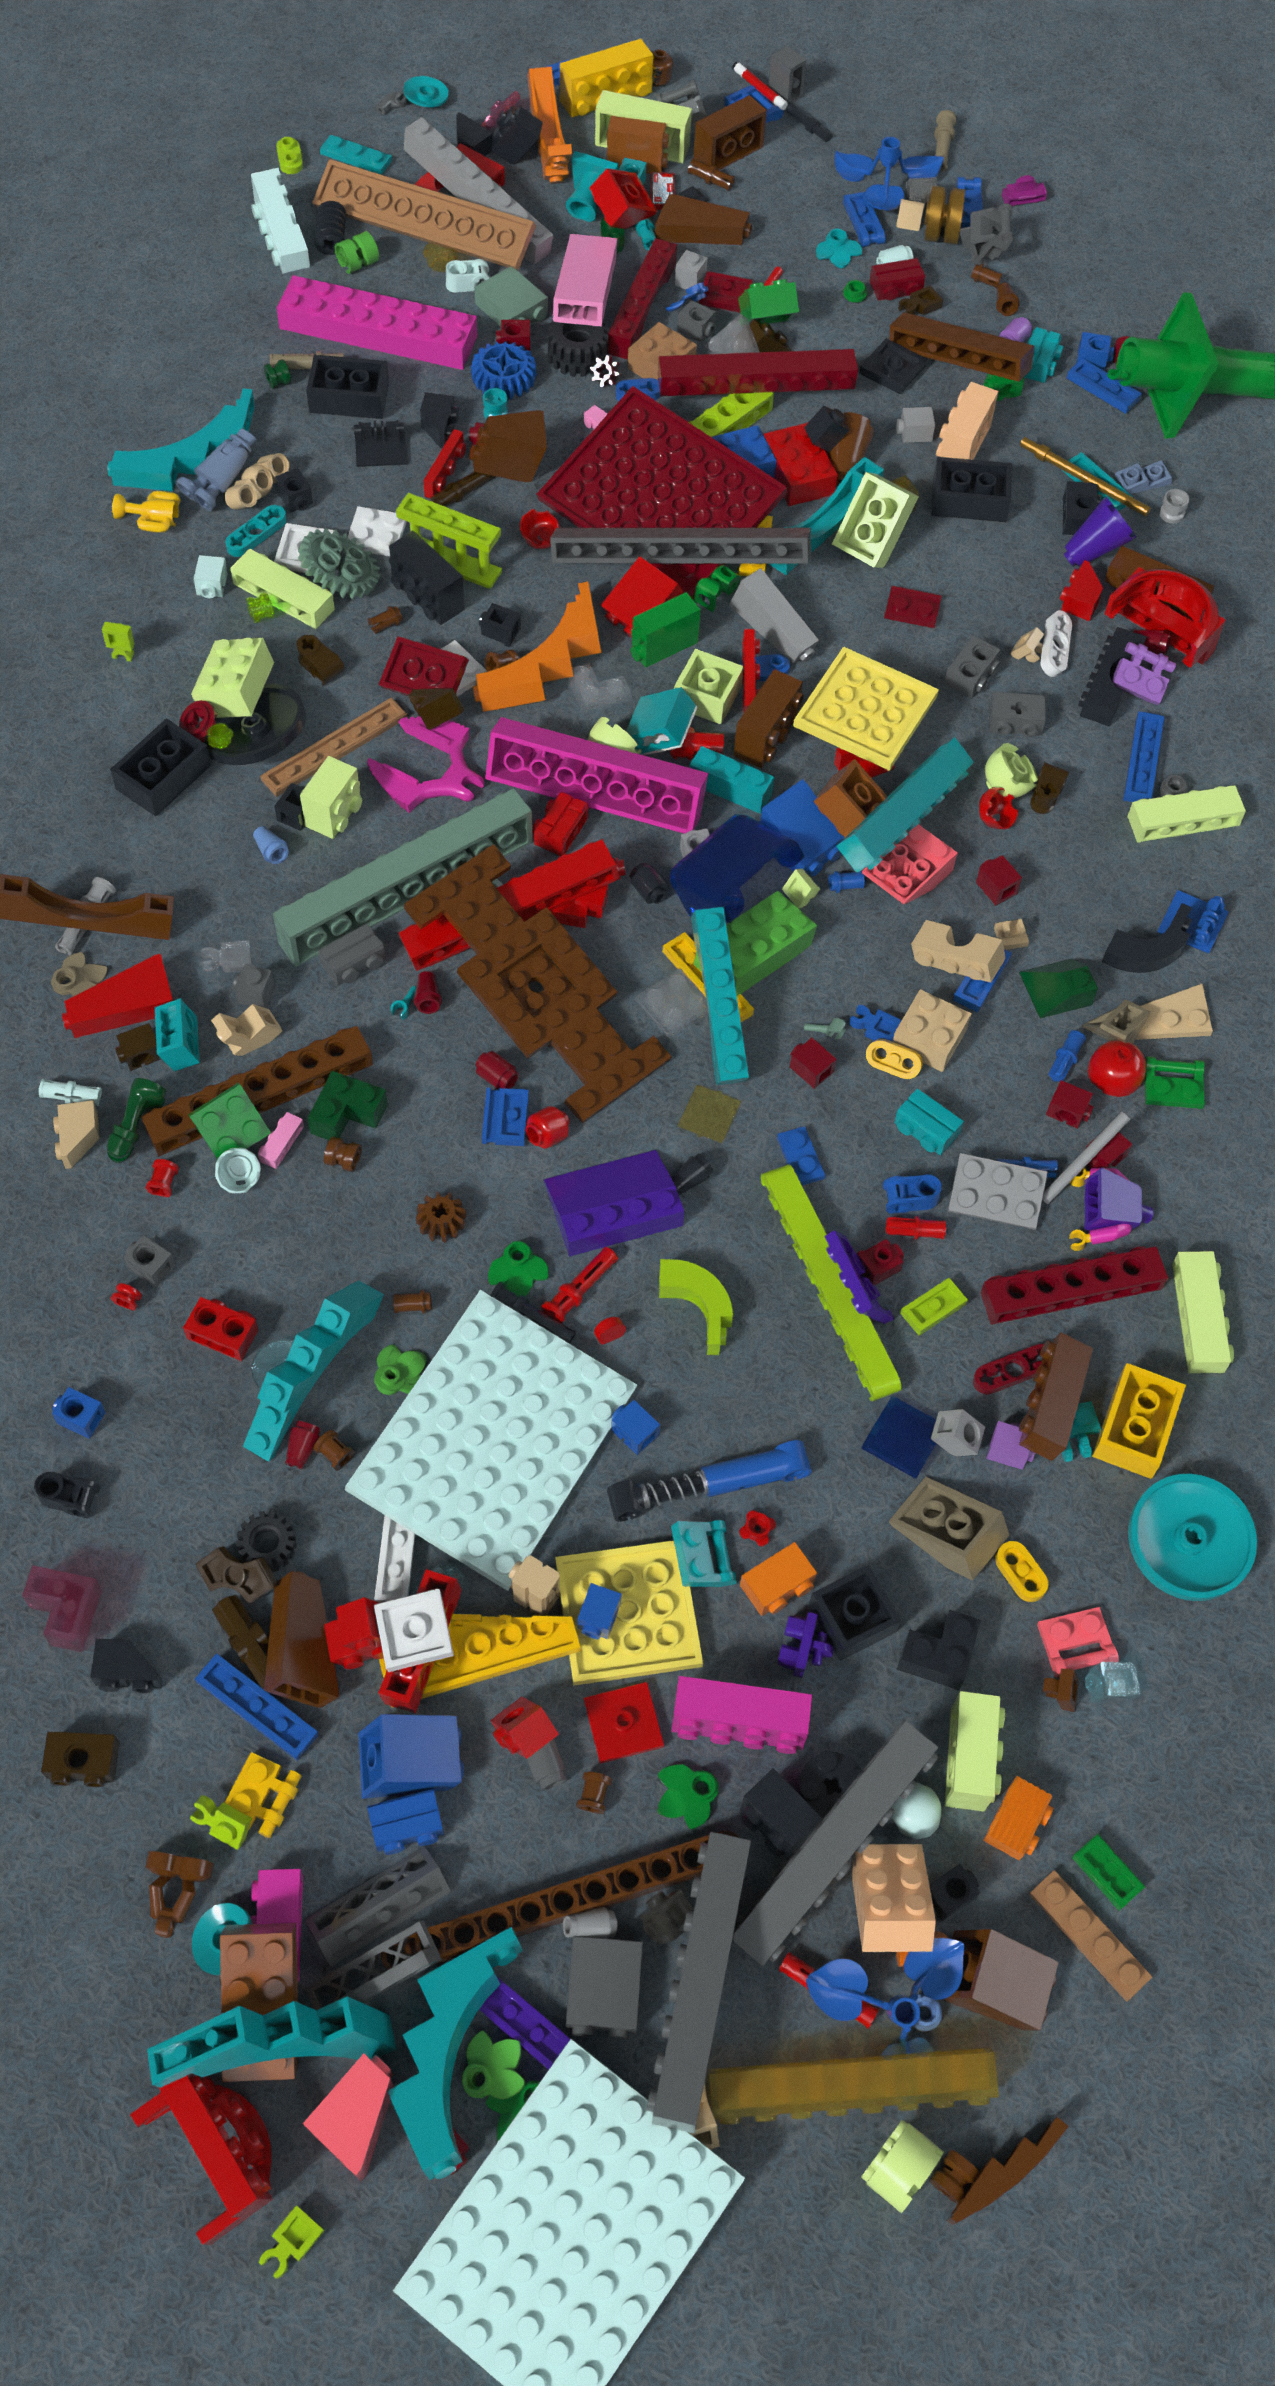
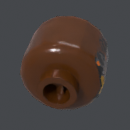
[651,49,673,86]

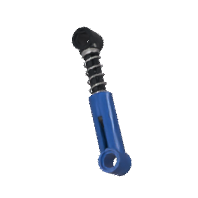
[607,1440,812,1522]

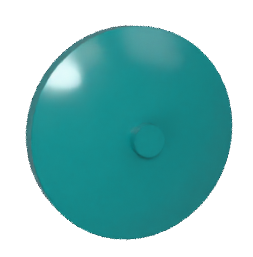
[1128,1474,1257,1601]

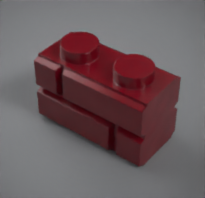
[869,258,925,301]

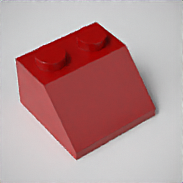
[589,168,658,229]

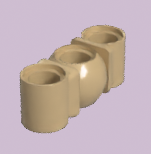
[225,453,289,510]

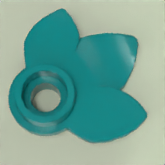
[816,229,862,268]

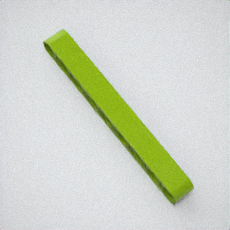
[761,1164,901,1402]

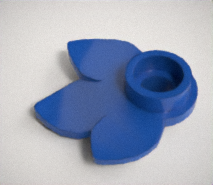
[666,282,709,312]

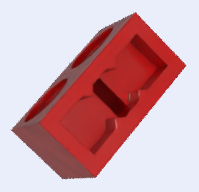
[183,1297,259,1361]

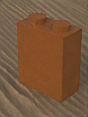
[607,116,669,174]

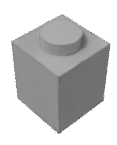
[675,250,708,289]
[896,407,935,443]

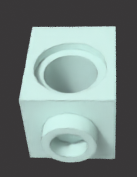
[194,555,228,598]

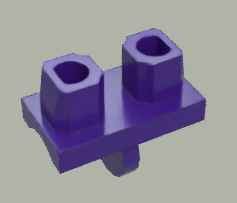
[777,1612,834,1678]

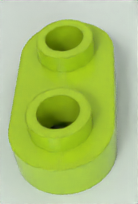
[276,137,303,174]

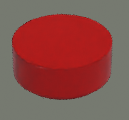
[594,1317,626,1345]

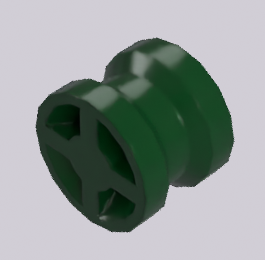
[264,359,291,390]

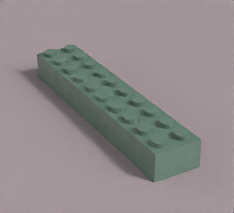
[273,788,532,967]

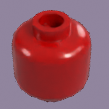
[525,1106,570,1149]

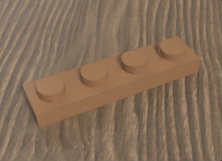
[1029,1870,1152,2002]

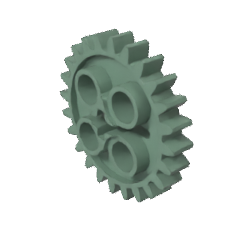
[298,528,380,599]

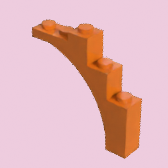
[527,67,572,184]

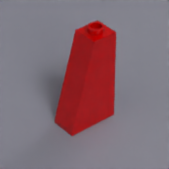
[62,954,173,1038]

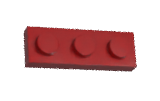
[423,429,466,498]
[742,629,760,713]

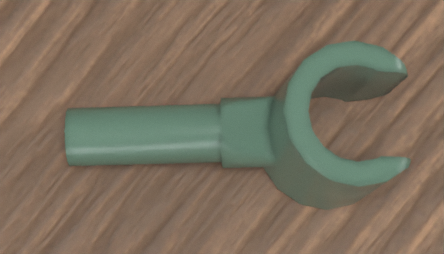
[804,1018,846,1039]

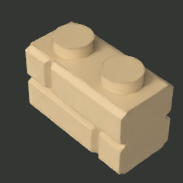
[509,1555,560,1616]

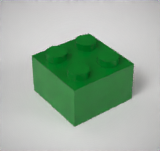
[738,279,799,327]

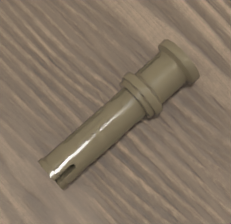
[934,110,957,172]

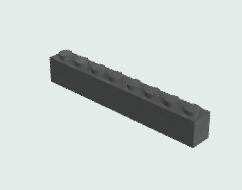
[732,1719,938,1966]
[647,1832,751,2134]

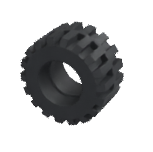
[548,320,608,377]

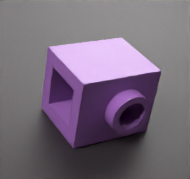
[986,1421,1035,1470]

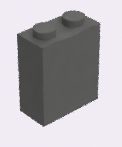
[566,1937,643,2040]

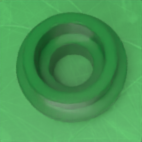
[843,280,867,303]

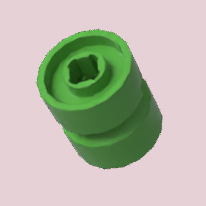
[335,231,379,274]

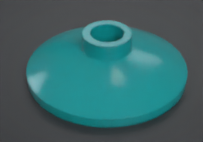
[403,76,449,107]
[192,1903,252,1975]

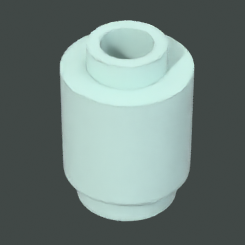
[877,245,913,265]

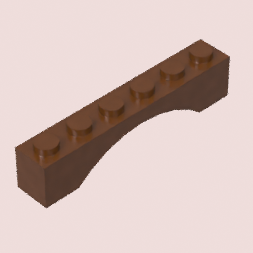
[0,874,174,940]

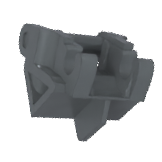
[656,79,707,132]
[960,204,1013,267]

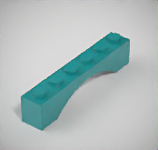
[769,457,884,575]
[691,907,749,1085]

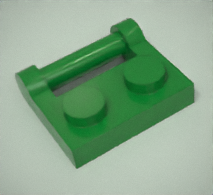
[1144,1056,1205,1109]

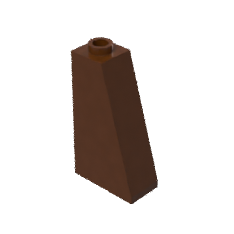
[655,193,752,245]
[264,1571,339,1708]

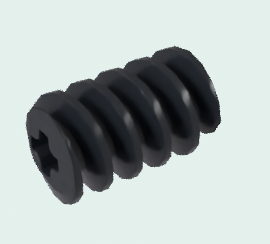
[314,201,346,255]

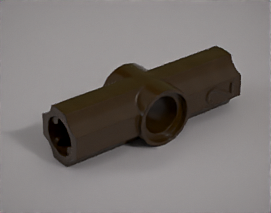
[212,1594,269,1690]

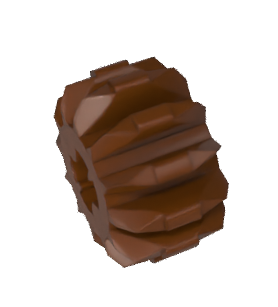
[415,1191,467,1243]

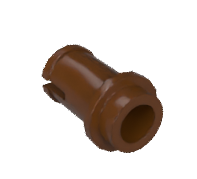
[971,263,1003,289]
[367,606,403,634]
[393,1290,432,1314]

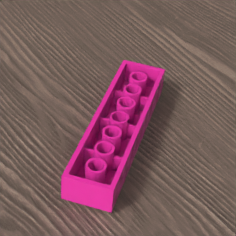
[277,275,478,370]
[485,717,709,834]

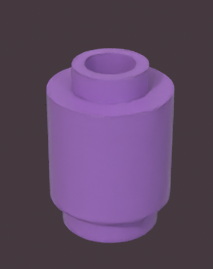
[999,317,1032,343]

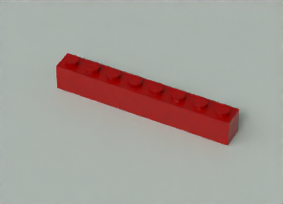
[399,839,620,971]

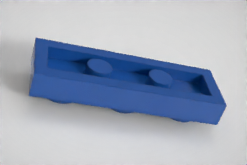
[1067,358,1142,414]

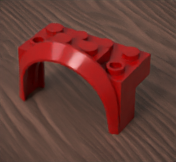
[1105,567,1226,668]
[130,2074,273,2245]

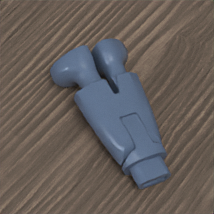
[176,428,256,511]

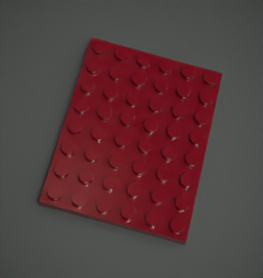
[536,386,788,600]

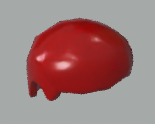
[519,509,560,549]
[979,787,1018,829]

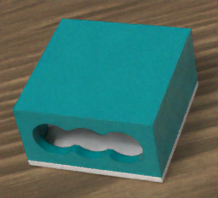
[626,687,697,756]

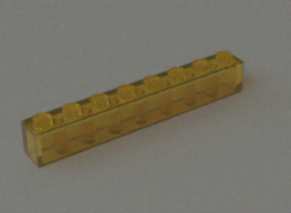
[708,2047,999,2124]

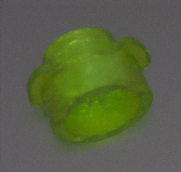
[207,723,233,748]

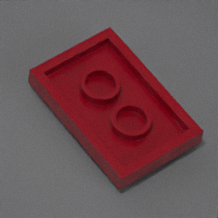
[378,636,469,696]

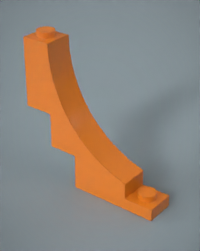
[473,581,601,712]

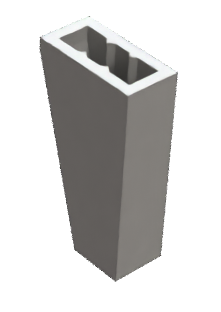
[729,568,819,664]

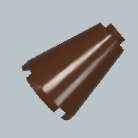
[827,412,874,486]

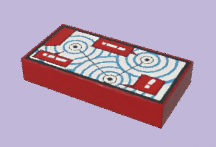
[651,172,674,210]

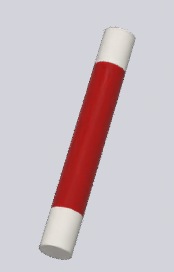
[734,63,788,110]

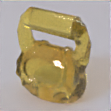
[423,243,459,272]

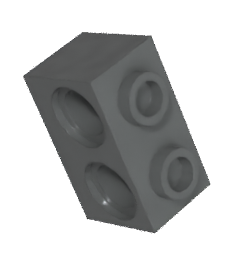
[944,636,1001,698]

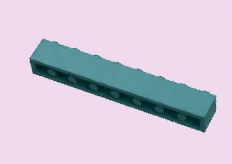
[836,737,974,873]

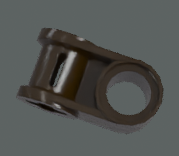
[296,635,345,685]
[1030,762,1070,814]

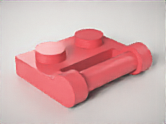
[1037,1607,1119,1678]

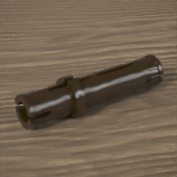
[430,472,497,507]

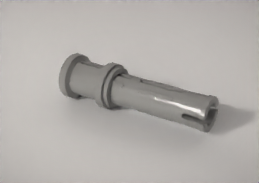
[55,877,116,956]

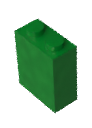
[630,592,701,668]

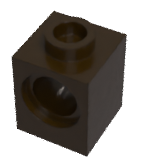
[115,1023,161,1071]

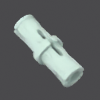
[39,1079,102,1106]

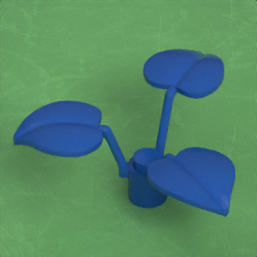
[834,137,944,211]
[806,1938,964,2107]

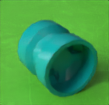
[483,388,508,419]

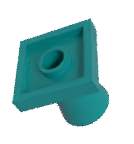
[565,151,619,222]

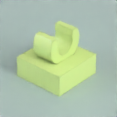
[782,868,820,908]

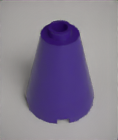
[1063,497,1137,567]

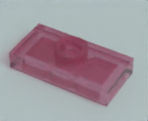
[480,90,521,131]

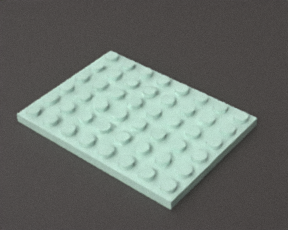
[345,1290,637,1591]
[393,2039,745,2386]

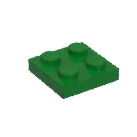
[188,1083,271,1160]

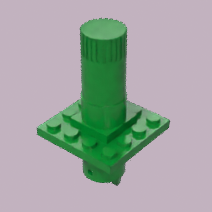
[1107,292,1275,439]

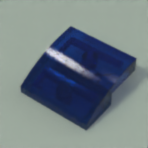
[861,1396,937,1479]

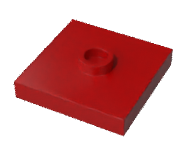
[583,1682,664,1764]

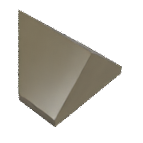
[1081,999,1151,1044]

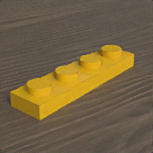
[662,932,754,1022]

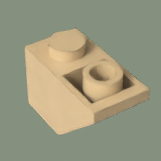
[53,1100,100,1169]

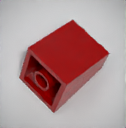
[601,556,684,638]

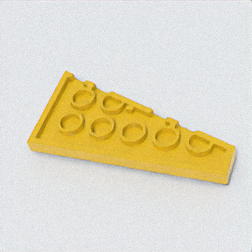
[379,1614,582,1708]

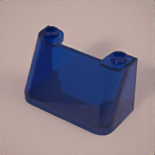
[670,814,805,923]

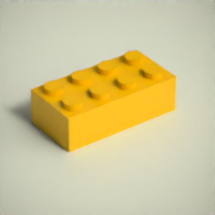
[560,39,653,118]

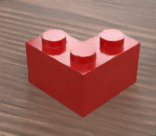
[324,1597,384,1669]

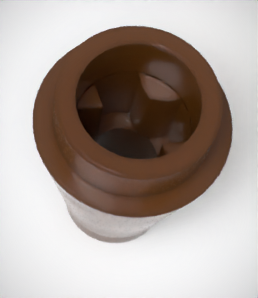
[996,282,1020,316]

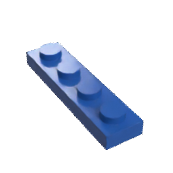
[1123,711,1164,802]
[195,1653,319,1761]

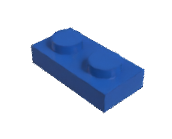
[777,1126,825,1186]

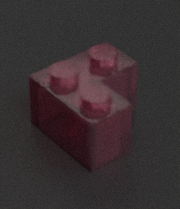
[22,1565,102,1653]

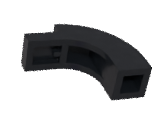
[1102,903,1192,973]

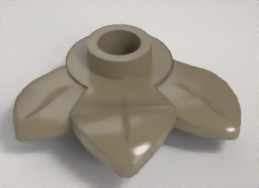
[51,952,108,996]

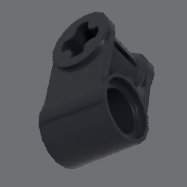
[34,1471,101,1519]

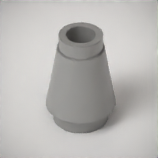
[563,1907,617,1939]

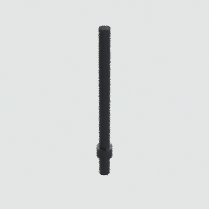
[732,61,832,143]

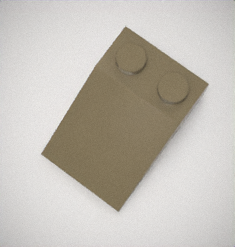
[889,1477,1009,1581]

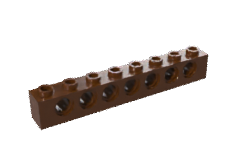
[141,1025,373,1157]

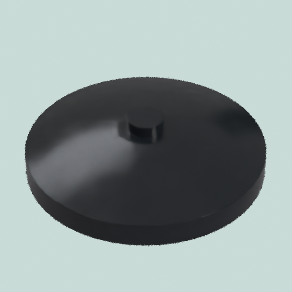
[202,684,306,765]

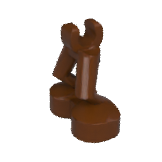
[145,1851,215,1938]

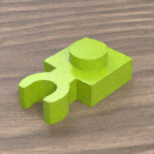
[102,622,135,661]
[190,1795,252,1850]
[259,2205,324,2279]

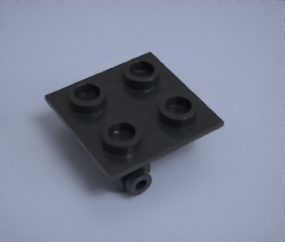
[354,420,407,467]

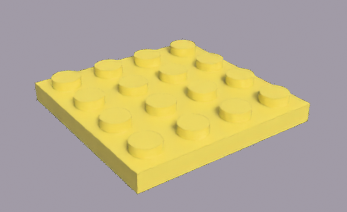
[793,646,939,771]
[555,1541,703,1686]

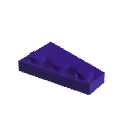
[825,1230,895,1324]

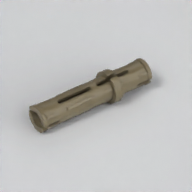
[270,351,344,370]

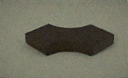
[195,1546,279,1603]

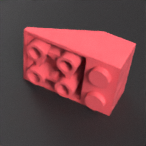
[862,824,957,905]

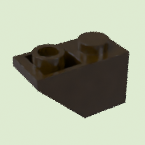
[735,319,792,353]

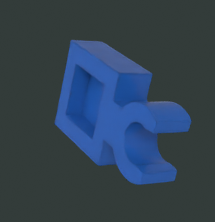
[849,1005,902,1042]

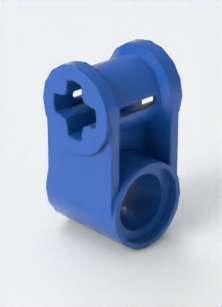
[882,1174,941,1214]

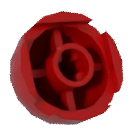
[1087,1040,1147,1097]

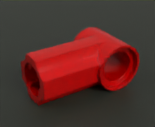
[671,727,724,760]

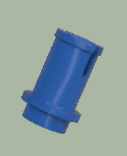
[828,871,865,893]

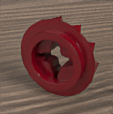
[179,700,218,742]

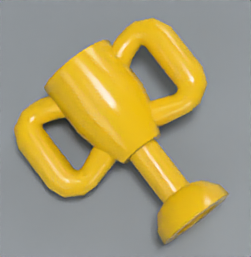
[112,491,181,533]

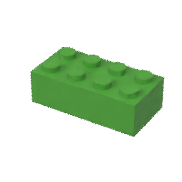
[694,891,817,996]

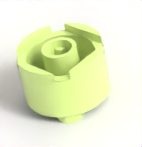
[861,2120,944,2213]

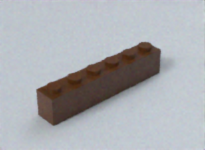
[889,312,1034,382]

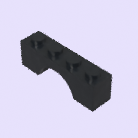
[1078,627,1146,727]

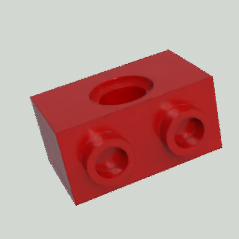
[490,1697,559,1759]

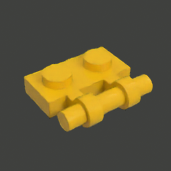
[224,1752,302,1838]

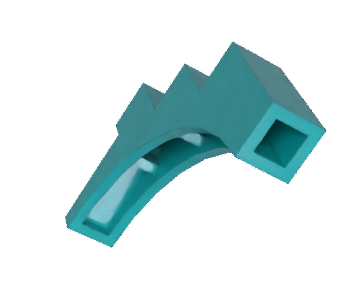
[243,1280,384,1462]

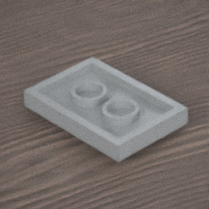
[948,1153,1048,1230]

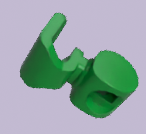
[694,565,741,613]

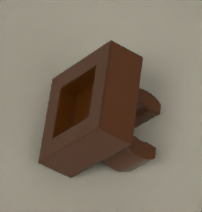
[1043,1669,1079,1712]

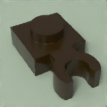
[898,285,943,316]

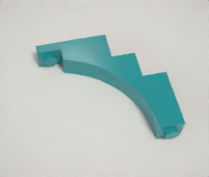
[107,388,255,491]
[387,1927,523,2180]
[147,1996,397,2088]

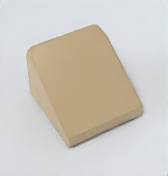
[896,199,924,231]

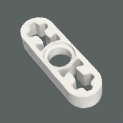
[1041,610,1072,677]

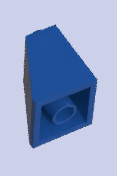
[758,779,845,877]
[358,1714,464,1799]

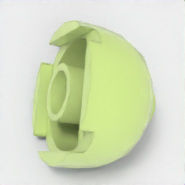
[588,717,641,754]
[985,743,1038,798]

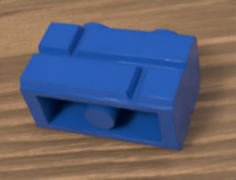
[367,1789,444,1855]

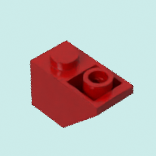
[1060,560,1103,621]

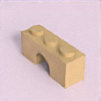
[911,920,1005,983]

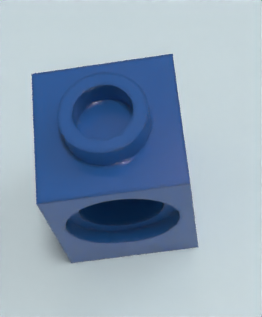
[1077,332,1114,370]
[52,1387,106,1439]
[611,1400,660,1455]
[577,1583,622,1640]

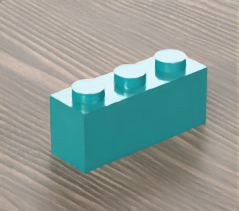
[689,746,774,814]

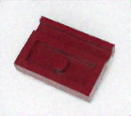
[699,271,753,313]
[884,586,942,628]

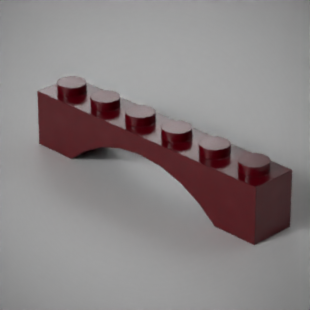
[608,238,677,360]

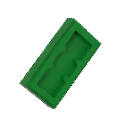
[1072,1834,1145,1911]

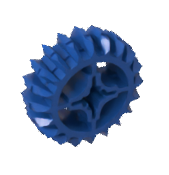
[471,341,537,400]

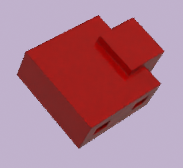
[543,862,608,928]

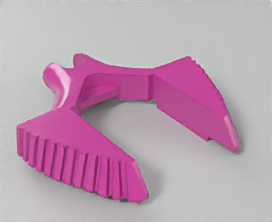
[367,716,484,813]

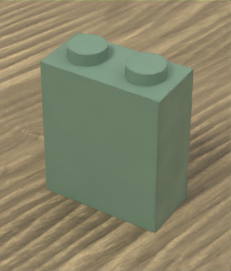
[474,267,548,326]

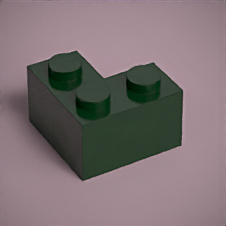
[308,1071,388,1140]

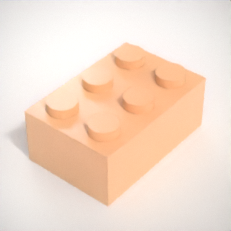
[936,382,998,460]
[852,1844,936,1952]

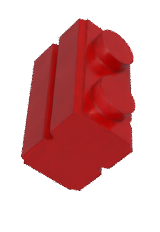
[532,792,589,856]

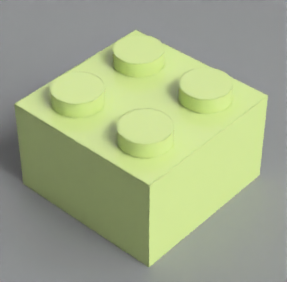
[674,649,744,724]
[300,756,362,839]

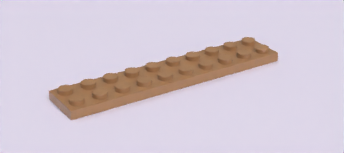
[312,159,536,271]

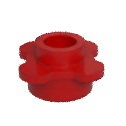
[739,1510,776,1547]

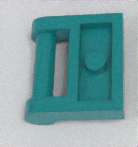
[671,1520,737,1587]

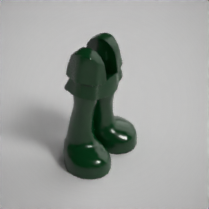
[107,1078,167,1163]

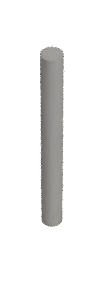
[1042,1112,1130,1205]

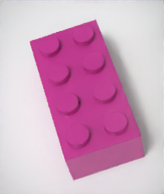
[671,1676,812,1754]

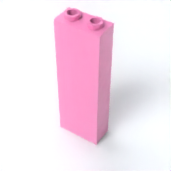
[553,234,617,326]

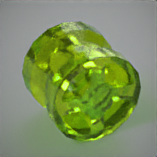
[246,592,275,623]

